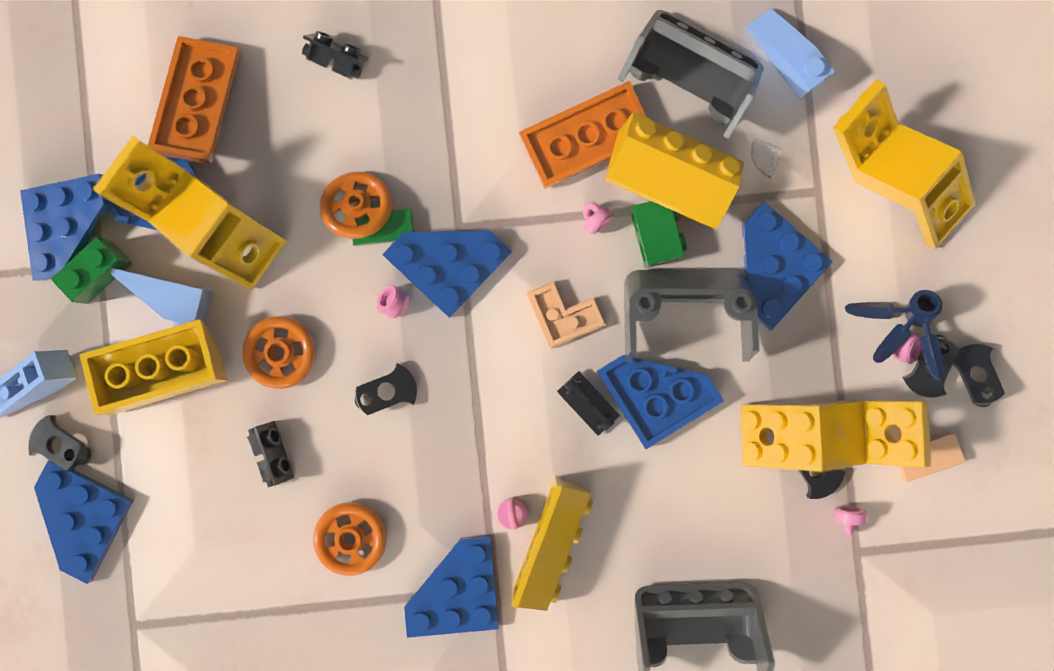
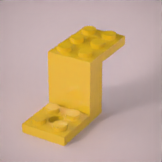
[833,80,976,249]
[94,135,287,290]
[740,400,931,472]

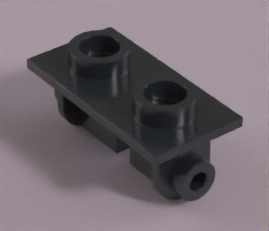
[302,31,369,80]
[557,371,620,436]
[247,421,295,488]

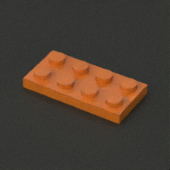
[148,36,241,165]
[519,81,647,189]

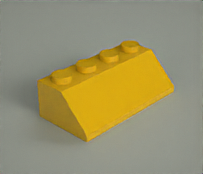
[605,112,744,229]
[79,319,228,415]
[512,477,594,611]

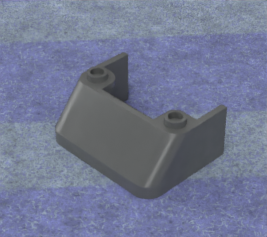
[618,10,764,139]
[624,270,760,362]
[634,582,775,671]

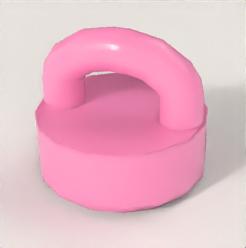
[583,202,614,234]
[377,285,410,318]
[891,332,922,364]
[497,498,528,530]
[834,506,867,537]

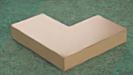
[526,281,606,348]
[891,425,965,482]

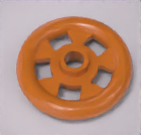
[319,172,393,239]
[242,316,316,389]
[313,502,386,576]

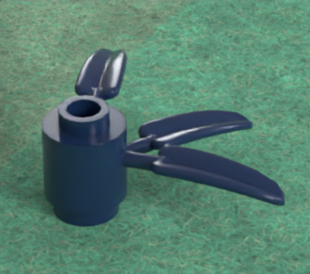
[845,290,944,381]

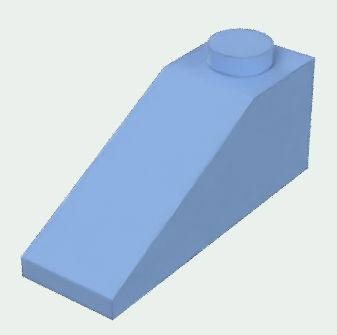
[746,8,835,99]
[111,268,212,327]
[0,350,77,418]

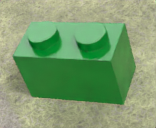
[630,201,687,268]
[51,237,132,304]

